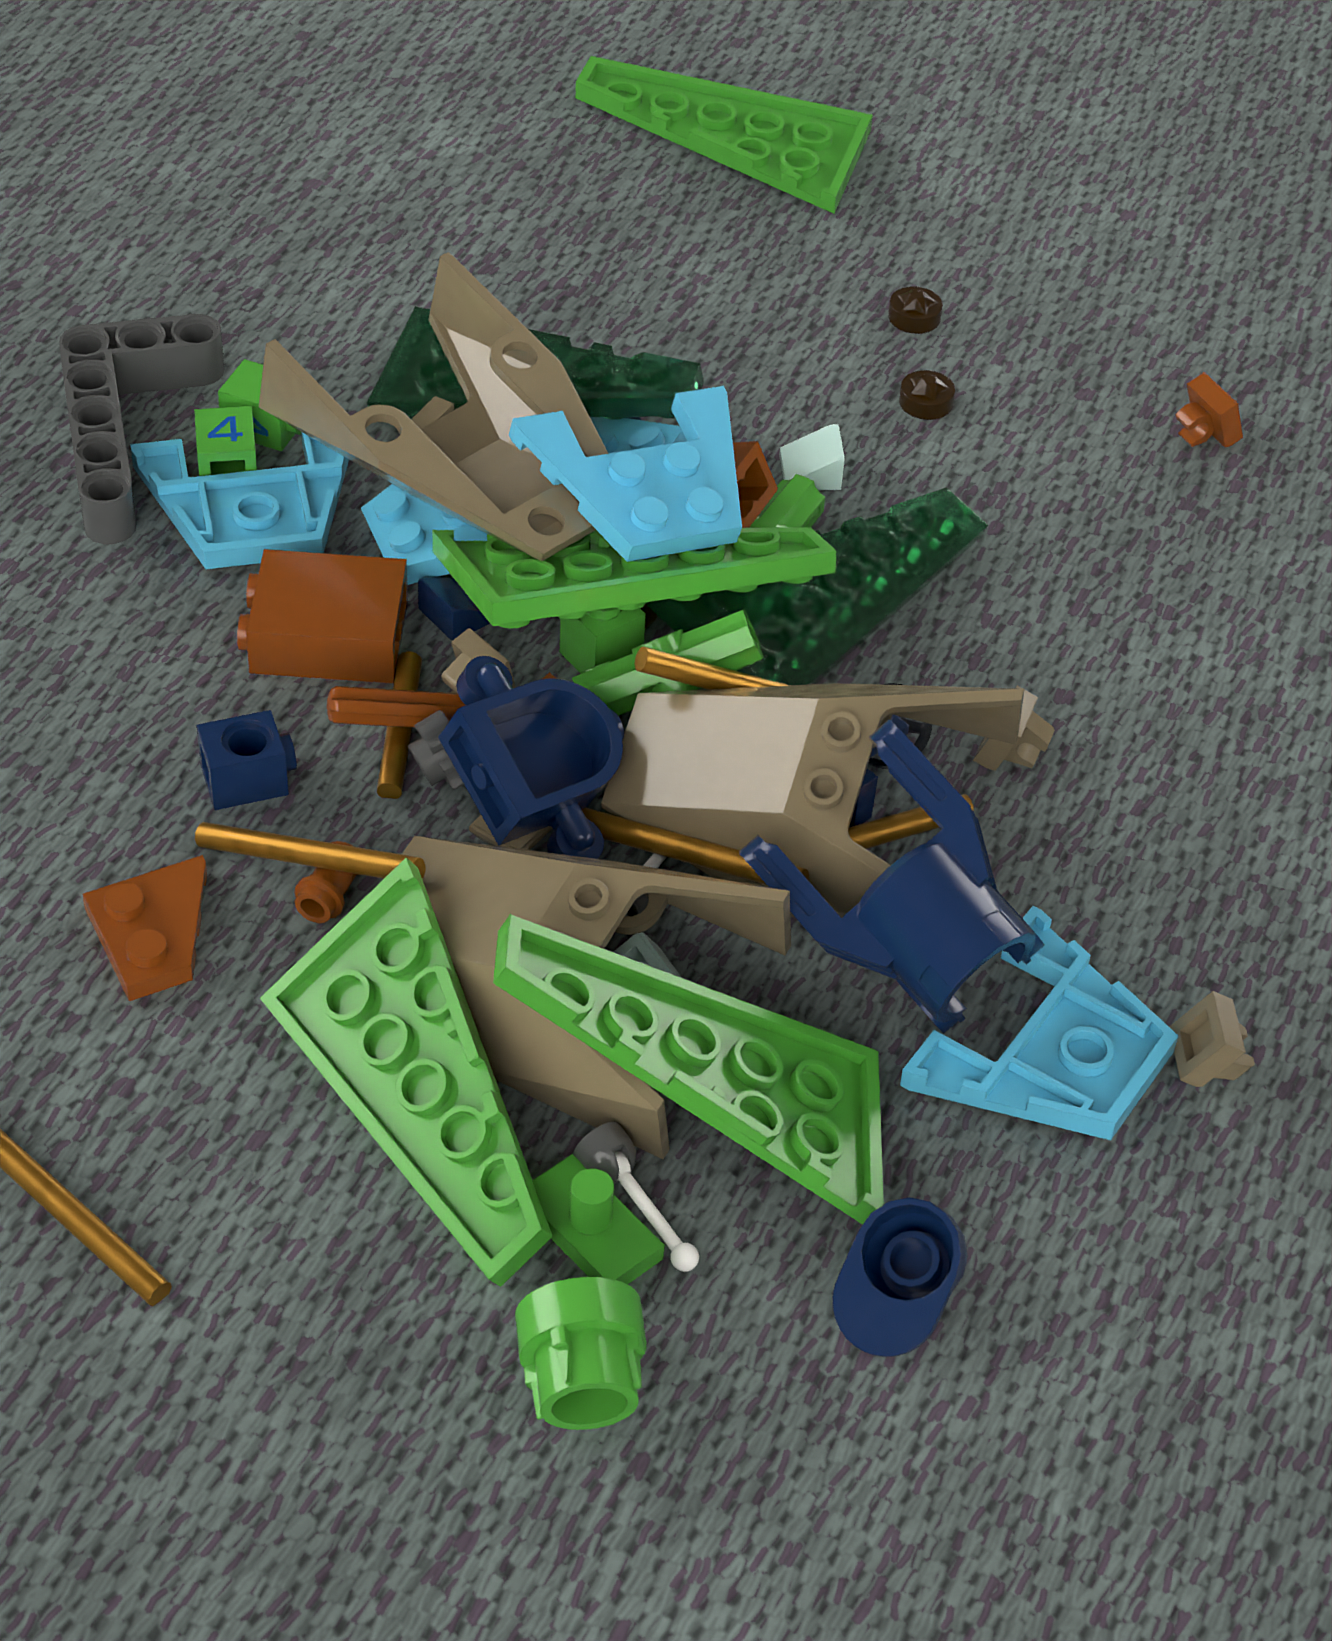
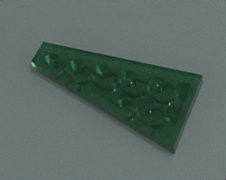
[367,306,704,420]
[646,488,988,685]

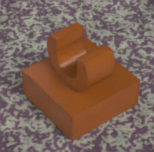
[1175,372,1243,448]

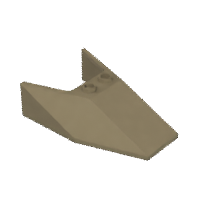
[259,252,609,561]
[601,683,1025,918]
[402,836,791,1159]

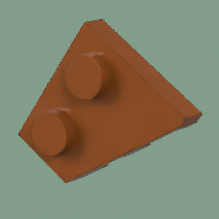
[83,855,207,1002]

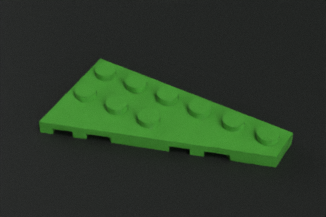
[575,56,873,214]
[432,527,836,628]
[260,857,553,1287]
[493,914,884,1225]

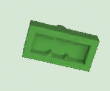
[532,1154,665,1284]

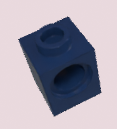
[196,710,297,810]

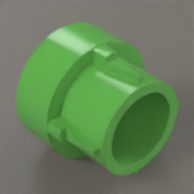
[515,1277,647,1430]

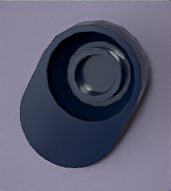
[833,1197,968,1357]

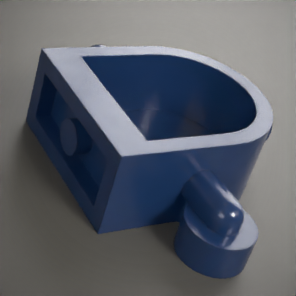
[438,656,624,859]

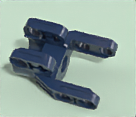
[739,720,1044,1034]

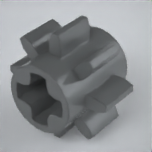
[408,710,464,790]

